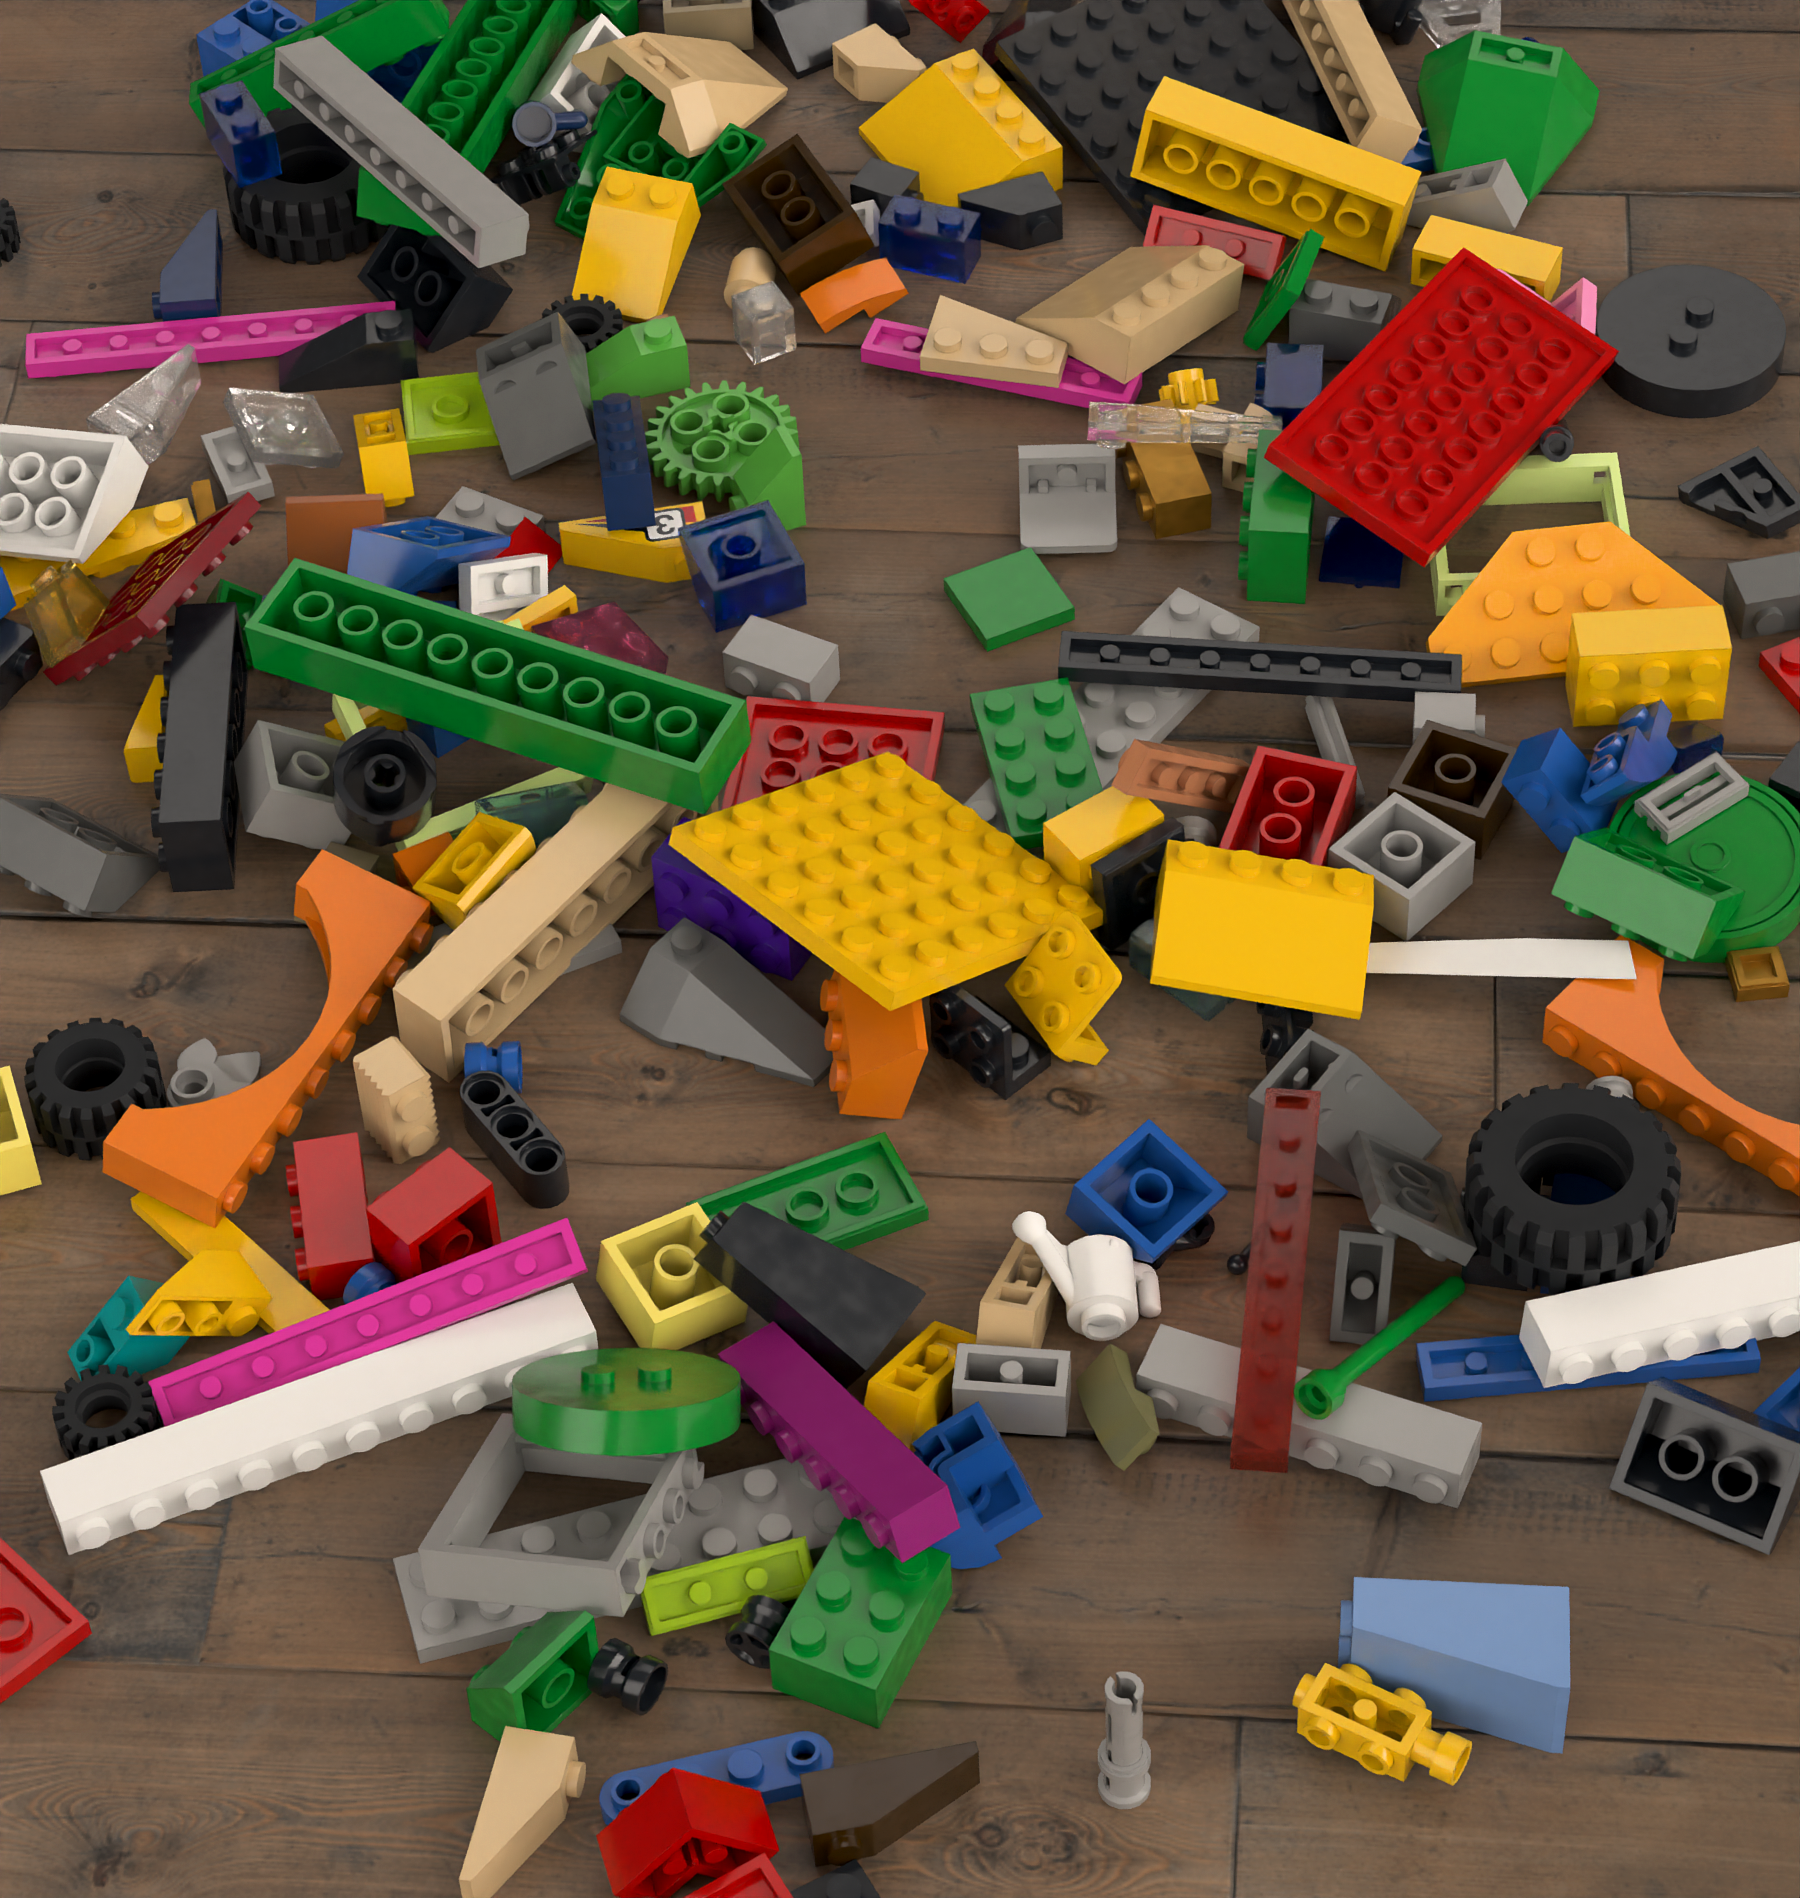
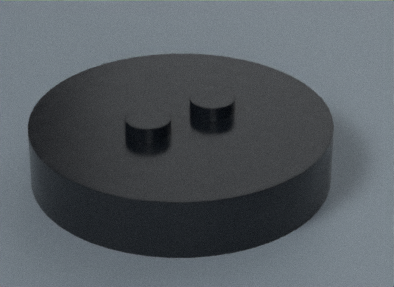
[1595,265,1786,419]

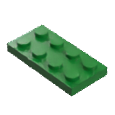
[970,677,1103,849]

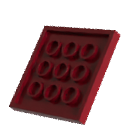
[43,492,261,686]

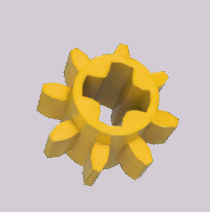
[1159,368,1219,422]

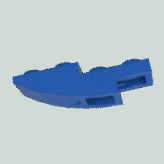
[1580,699,1678,806]

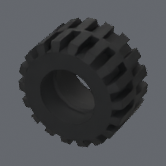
[24,1018,167,1161]

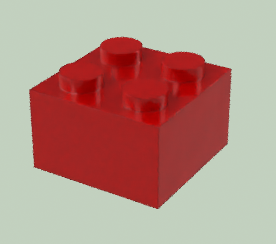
[365,1147,502,1284]

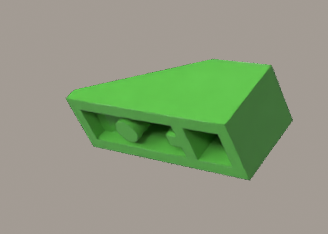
[586,315,691,409]

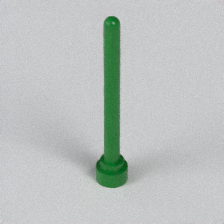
[1294,1276,1465,1420]

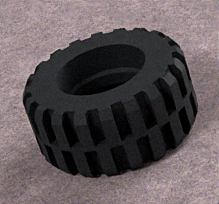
[223,105,390,265]
[1464,1083,1681,1295]

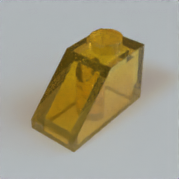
[24,559,110,668]

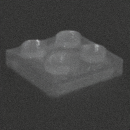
[223,388,344,468]

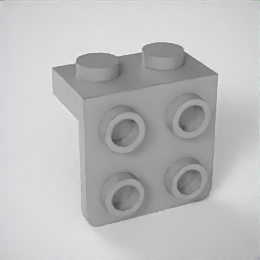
[1018,443,1117,554]

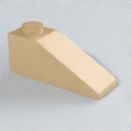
[976,1237,1059,1349]
[459,1726,586,1898]

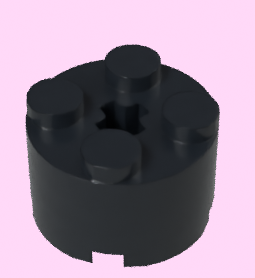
[333,726,437,847]

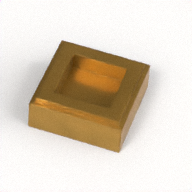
[1725,946,1790,1002]

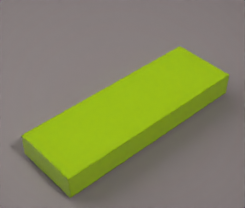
[639,1536,814,1636]

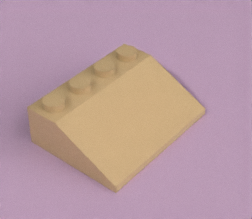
[1015,245,1244,384]

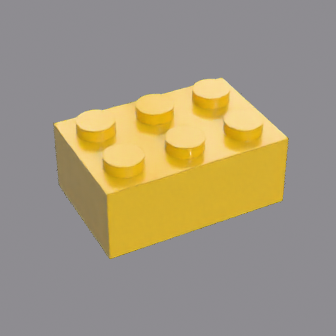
[1565,605,1732,727]

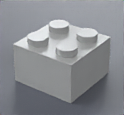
[234,720,351,850]
[1328,792,1476,942]

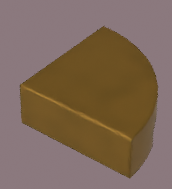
[191,479,216,522]

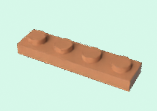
[1111,739,1250,813]

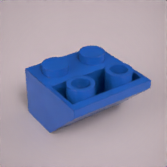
[196,0,310,76]

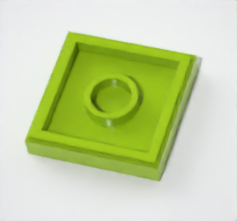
[401,372,500,455]

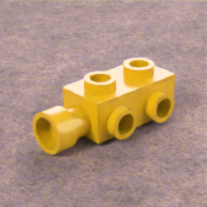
[1292,1663,1472,1786]

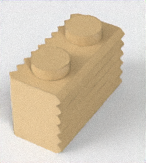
[353,1036,441,1164]

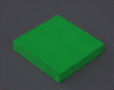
[1243,229,1324,351]
[943,547,1075,652]

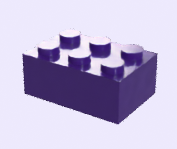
[651,817,813,981]

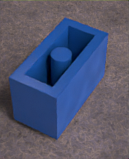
[1501,727,1619,853]

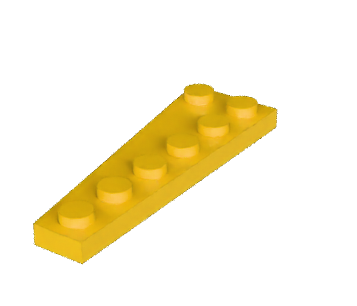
[0,498,196,611]

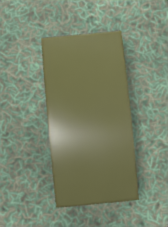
[1076,1344,1160,1471]

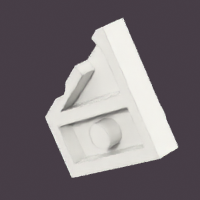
[458,553,548,621]

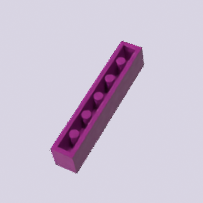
[717,1321,960,1563]

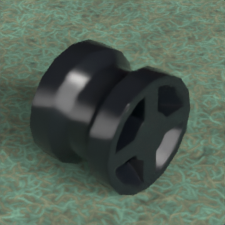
[725,1595,790,1669]

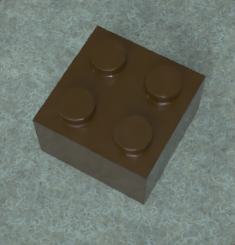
[1387,720,1517,860]

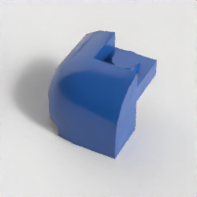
[912,1401,1043,1569]

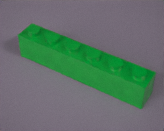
[189,0,449,146]

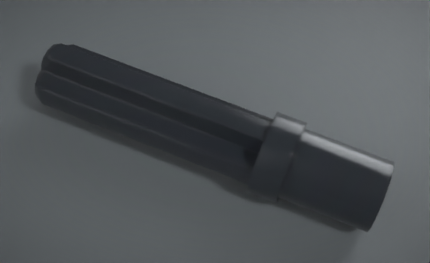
[1540,418,1574,462]

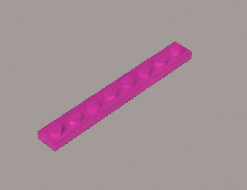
[25,301,396,379]
[148,1218,589,1427]

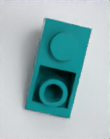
[67,1275,190,1381]

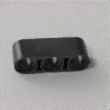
[460,1071,569,1209]

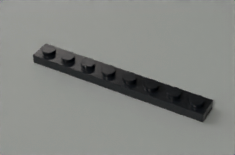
[1058,631,1462,702]

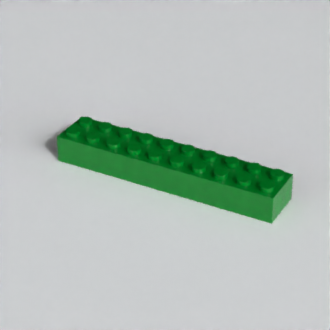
[356,0,578,236]
[244,558,751,815]

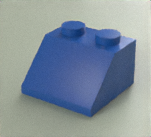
[1065,1119,1228,1263]

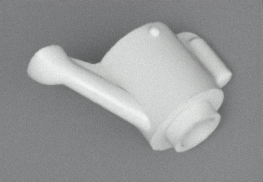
[1012,1211,1161,1341]

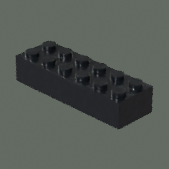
[151,602,249,892]

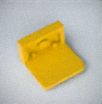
[1004,911,1122,1066]

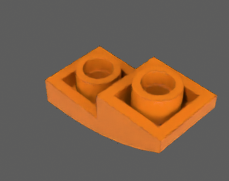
[800,258,909,334]

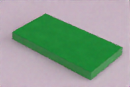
[686,1132,929,1250]

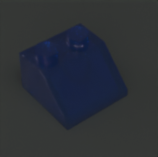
[678,500,807,633]

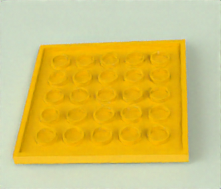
[668,752,1103,1011]

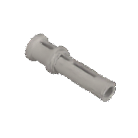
[1098,1672,1151,1809]

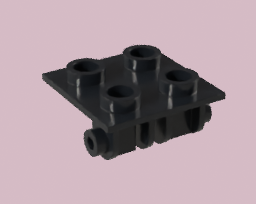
[490,129,598,206]

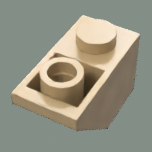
[832,23,927,103]

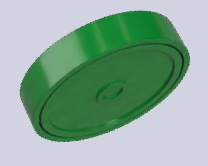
[1609,771,1800,963]
[512,1348,741,1456]

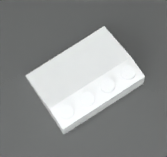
[0,424,149,564]

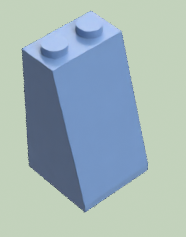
[1338,1577,1570,1753]

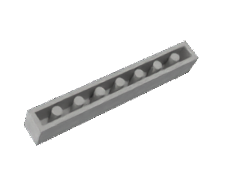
[273,35,530,268]

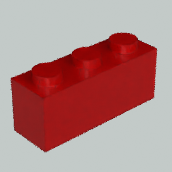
[285,1132,375,1301]

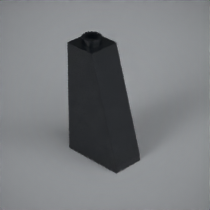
[694,1201,926,1389]

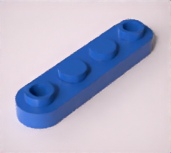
[599,1731,834,1825]

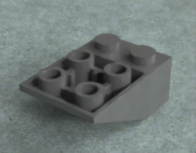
[476,312,597,481]
[1247,1029,1443,1199]

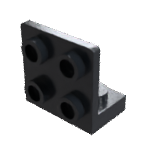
[929,984,1051,1100]

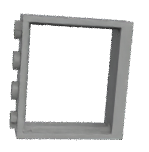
[418,1413,704,1617]

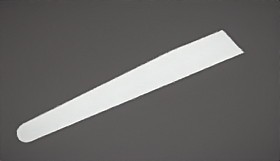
[1366,938,1637,980]

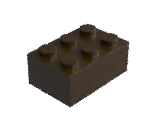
[722,134,875,297]

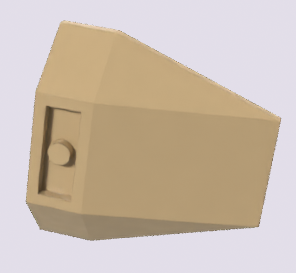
[571,32,788,158]

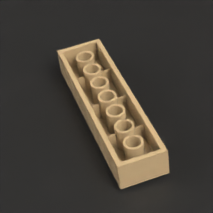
[393,783,719,1083]

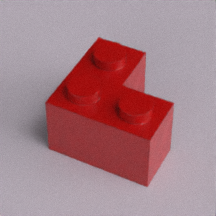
[596,1767,780,1898]

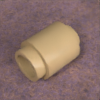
[724,247,776,315]

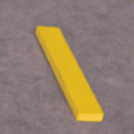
[130,1192,329,1334]

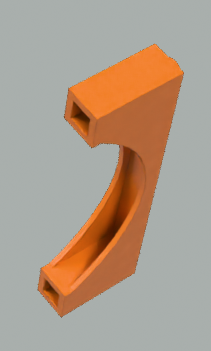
[102,849,434,1228]
[1542,935,1800,1196]

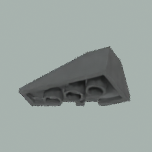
[619,917,833,1087]

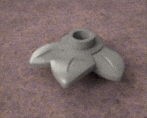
[167,1038,261,1107]

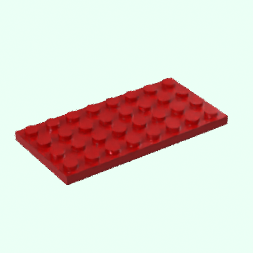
[1264,247,1619,568]

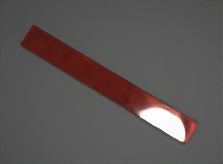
[1230,1088,1321,1473]

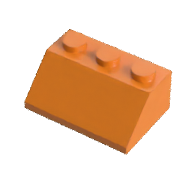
[820,970,928,1120]

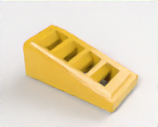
[124,675,169,783]

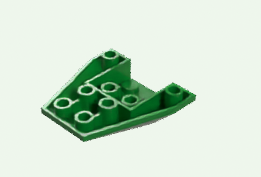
[1416,30,1600,207]
[554,74,767,240]

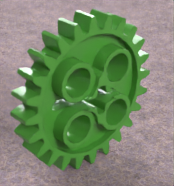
[645,380,799,502]

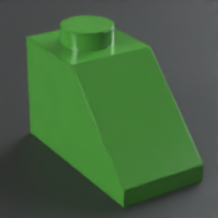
[729,424,806,541]

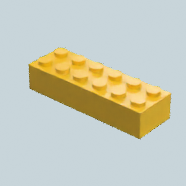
[1130,76,1422,272]

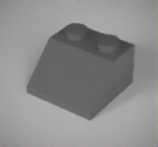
[1288,279,1402,361]

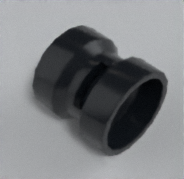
[587,1638,668,1716]

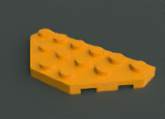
[1426,522,1720,688]

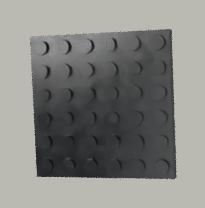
[995,0,1350,236]

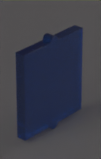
[1319,516,1404,589]

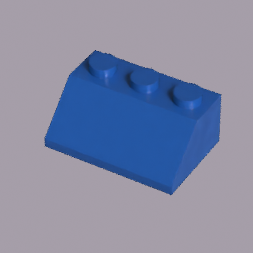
[347,516,511,596]

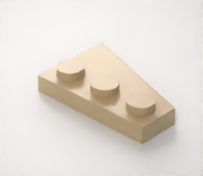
[920,295,1068,388]

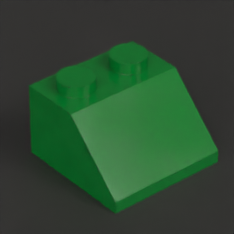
[466,1610,599,1742]

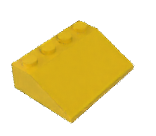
[859,48,1063,234]
[1150,839,1374,1020]

